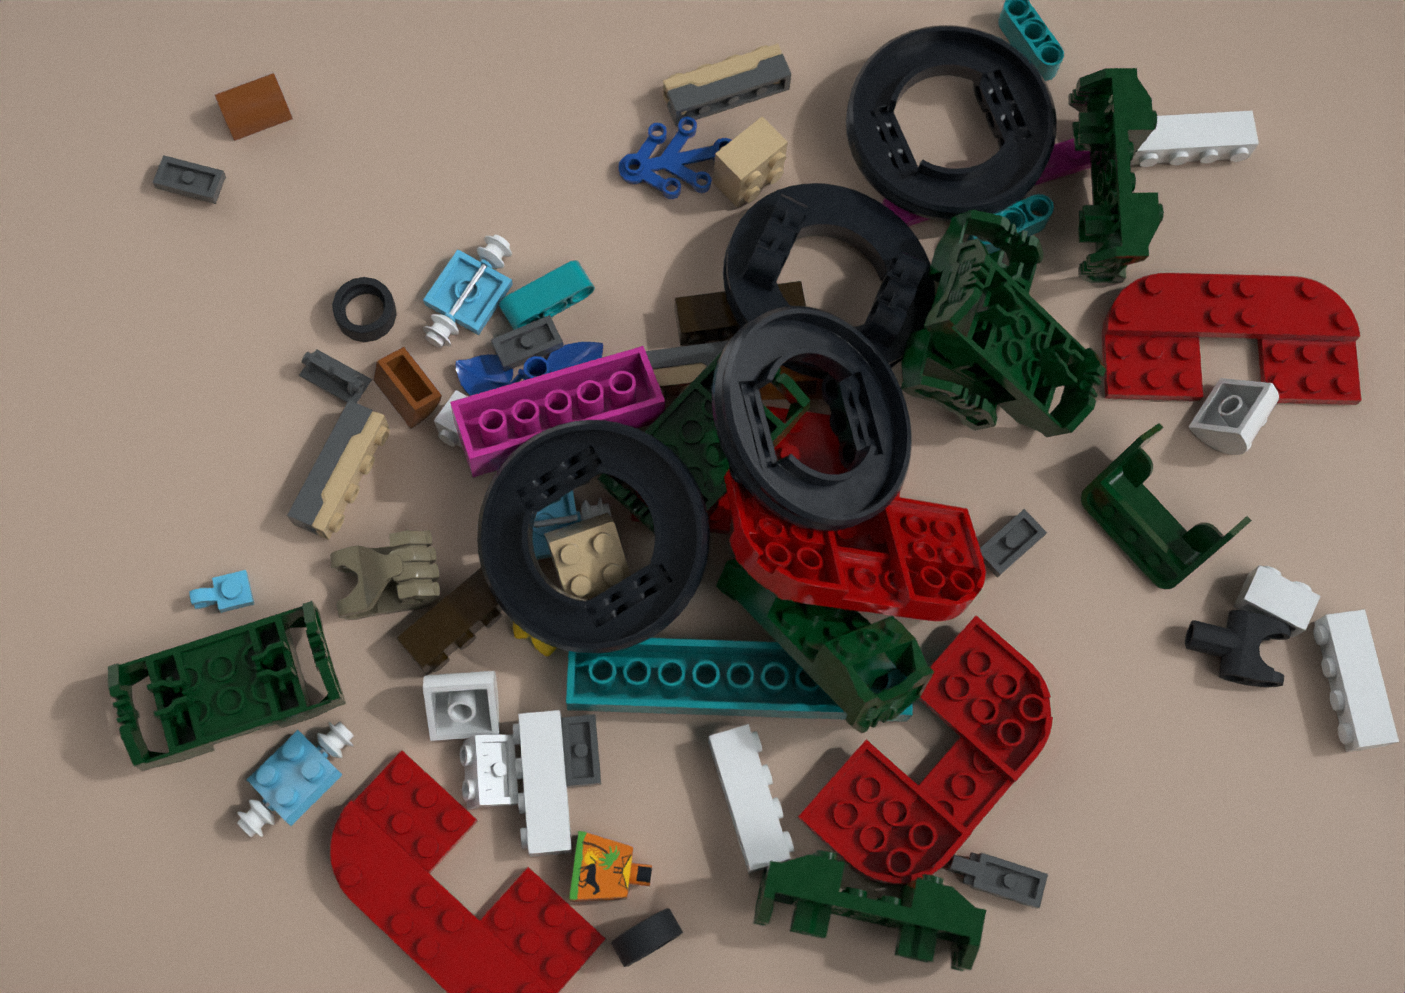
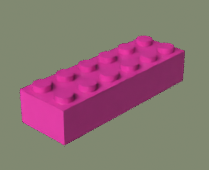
[450,346,665,478]

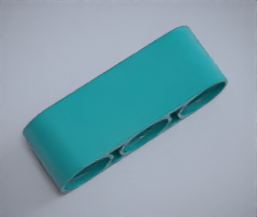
[998,0,1064,81]
[966,194,1054,254]
[499,260,595,330]

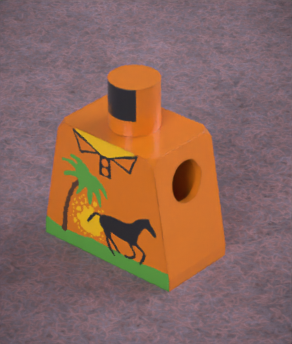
[569,831,652,902]

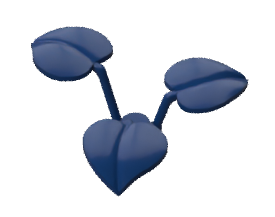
[456,342,603,396]

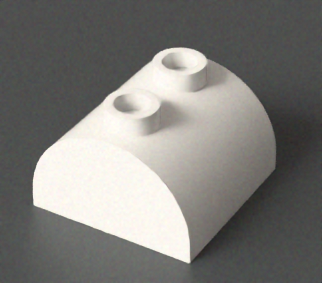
[1189,378,1279,455]
[423,671,499,741]

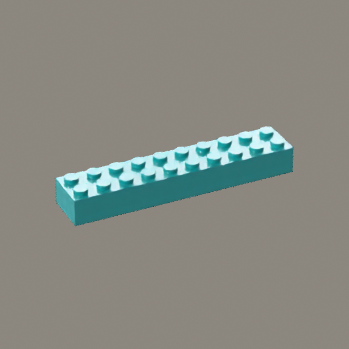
[566,638,913,722]

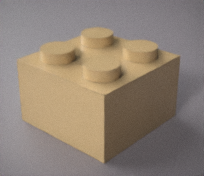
[713,116,788,208]
[544,512,631,600]

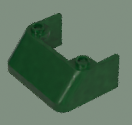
[1081,423,1252,589]

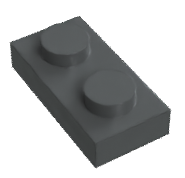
[153,155,226,204]
[491,315,563,372]
[980,509,1047,578]
[561,714,601,788]

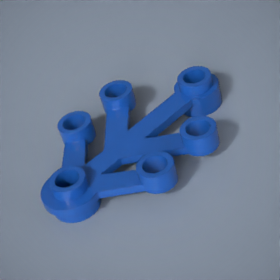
[619,117,732,199]

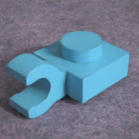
[189,570,255,613]

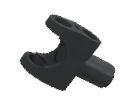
[1185,610,1292,687]

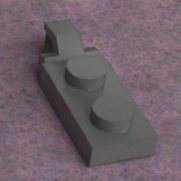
[947,852,1048,909]

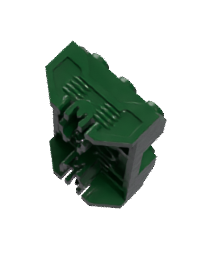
[1068,68,1164,283]
[901,210,1044,431]
[924,238,1106,438]
[597,350,810,535]
[716,558,934,733]
[108,601,346,771]
[753,850,986,972]

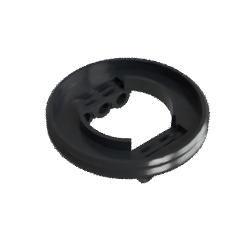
[846,25,1057,222]
[723,183,935,379]
[712,306,912,532]
[477,420,710,654]

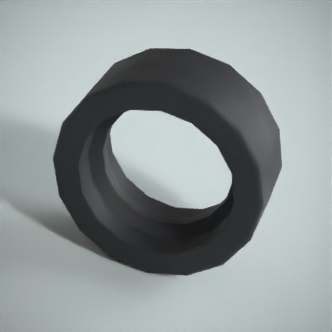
[332,277,397,342]
[611,908,683,967]

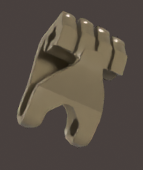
[330,530,440,620]

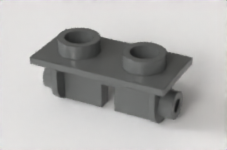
[299,349,372,403]

